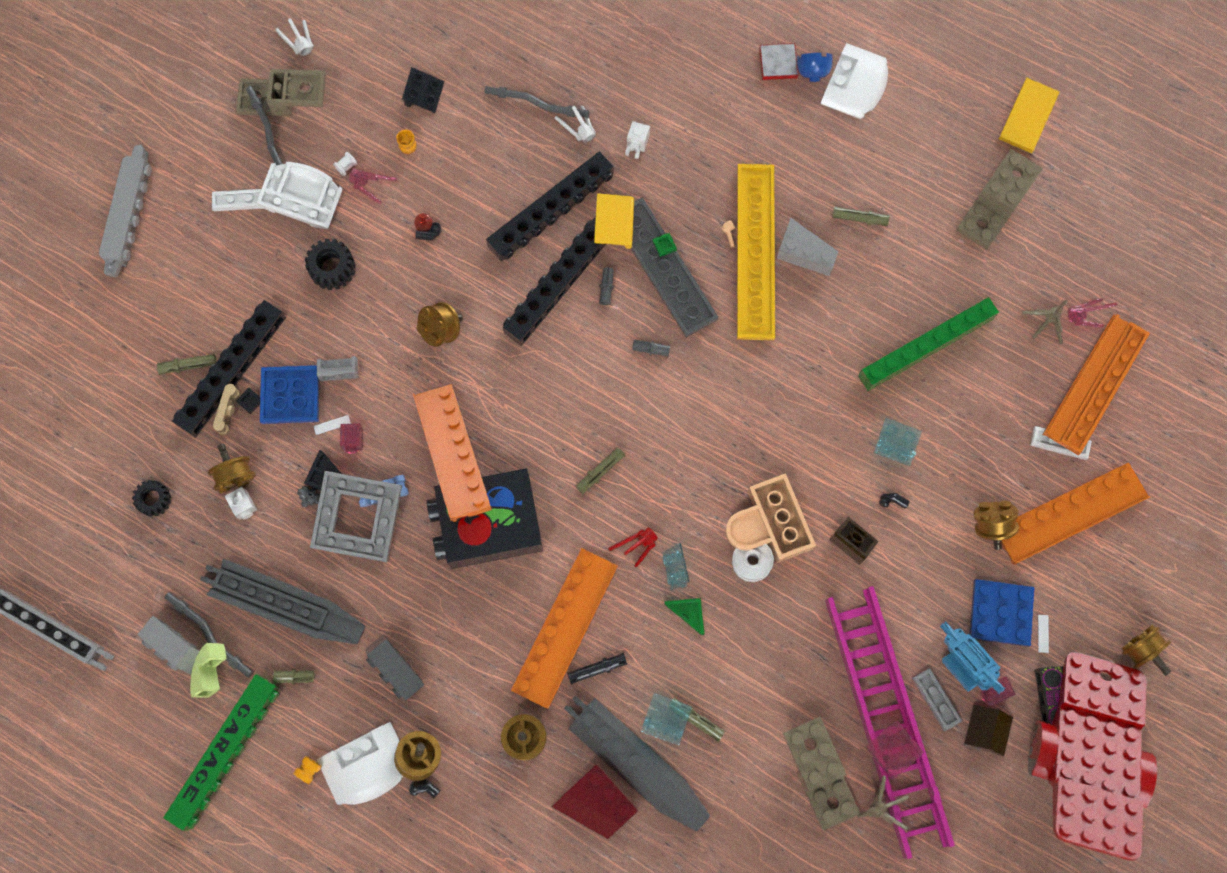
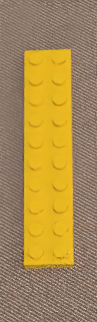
[737,164,775,340]

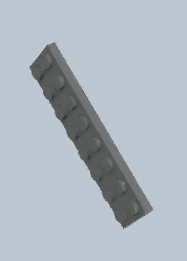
[630,197,719,337]

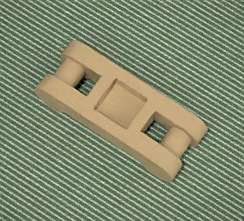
[213,384,241,436]

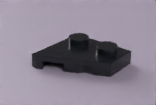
[304,450,342,497]

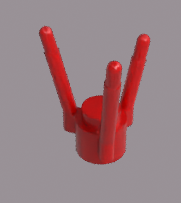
[608,527,658,567]

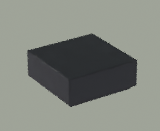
[236,387,260,414]

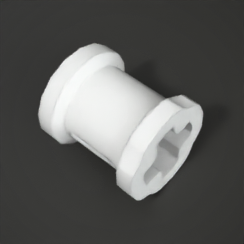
[333,152,358,176]

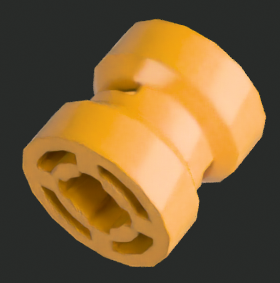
[396,129,417,154]
[293,756,322,784]

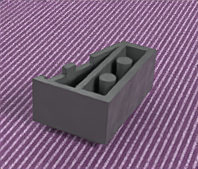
[365,634,424,701]

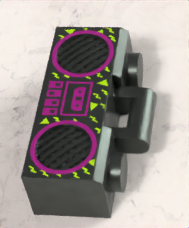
[1034,666,1064,724]

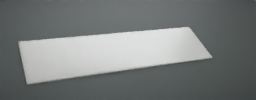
[314,415,351,435]
[1038,615,1049,653]

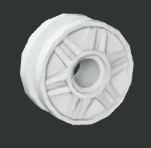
[732,544,774,582]

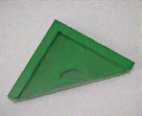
[664,598,705,635]

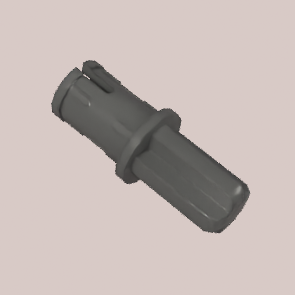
[599,267,614,305]
[632,340,670,357]

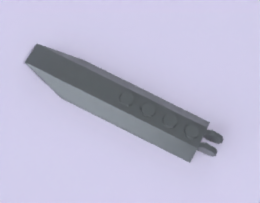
[200,558,365,645]
[564,696,710,832]

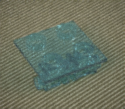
[874,418,922,466]
[663,543,690,590]
[641,693,692,745]

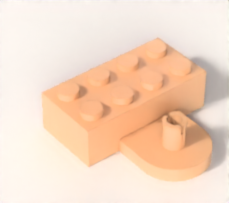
[726,473,816,563]

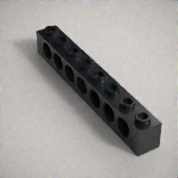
[486,151,614,262]
[503,216,606,346]
[172,300,286,438]

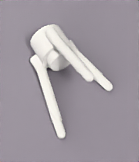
[276,18,314,56]
[555,106,596,143]

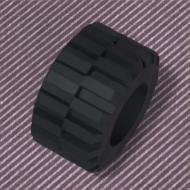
[305,239,356,290]

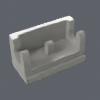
[317,356,358,381]

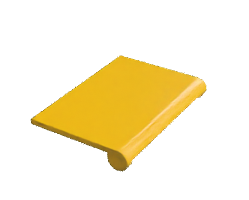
[594,193,634,249]

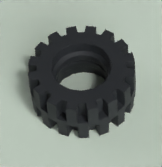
[132,480,171,517]

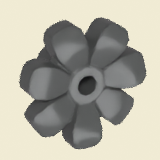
[297,486,320,507]

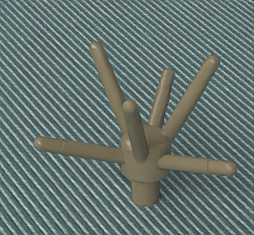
[1022,300,1068,344]
[858,776,909,830]

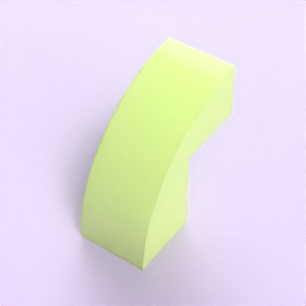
[190,643,227,698]

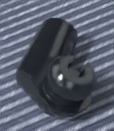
[415,222,442,241]
[879,493,910,509]

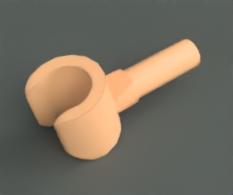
[722,220,735,248]

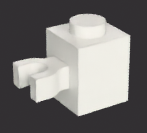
[625,121,650,159]
[225,487,257,520]

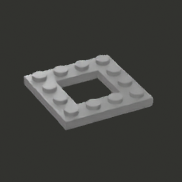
[310,471,402,562]

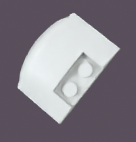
[821,43,888,119]
[256,162,342,229]
[317,722,403,805]

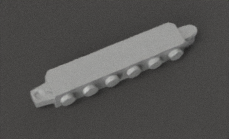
[99,144,152,277]
[0,588,114,671]

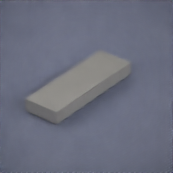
[912,668,962,731]

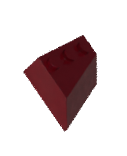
[552,764,638,839]

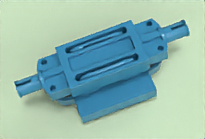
[940,622,1005,694]

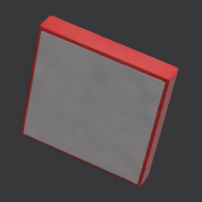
[759,43,798,80]

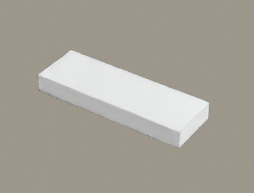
[212,189,262,211]
[1030,426,1092,460]

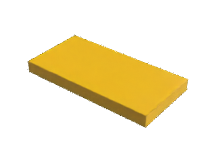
[999,78,1060,153]

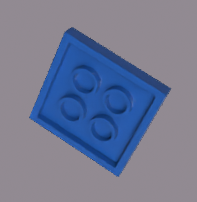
[260,365,319,424]
[970,579,1035,647]

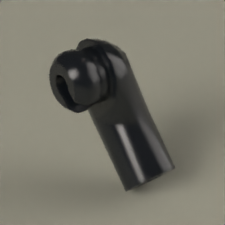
[409,780,440,798]

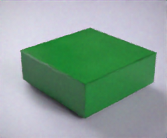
[652,232,677,257]

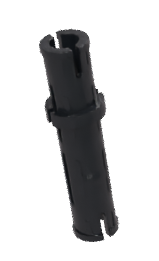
[567,653,628,685]

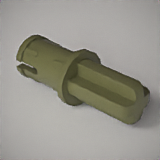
[273,669,315,685]

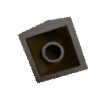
[829,517,879,565]
[964,705,1013,756]

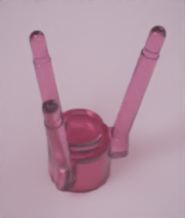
[349,169,398,204]
[1068,298,1118,327]

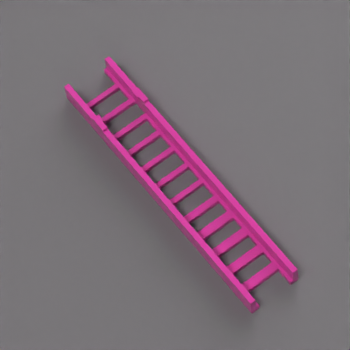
[825,586,955,859]

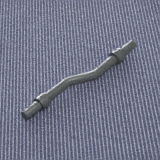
[246,86,283,166]
[484,86,590,118]
[164,592,253,678]

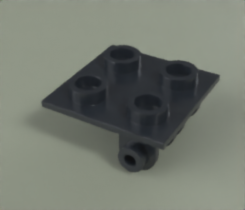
[402,67,445,113]

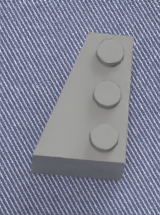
[777,218,838,276]
[137,616,199,675]

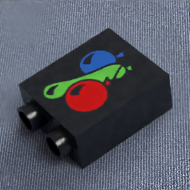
[426,468,543,569]

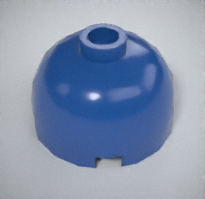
[797,53,833,82]

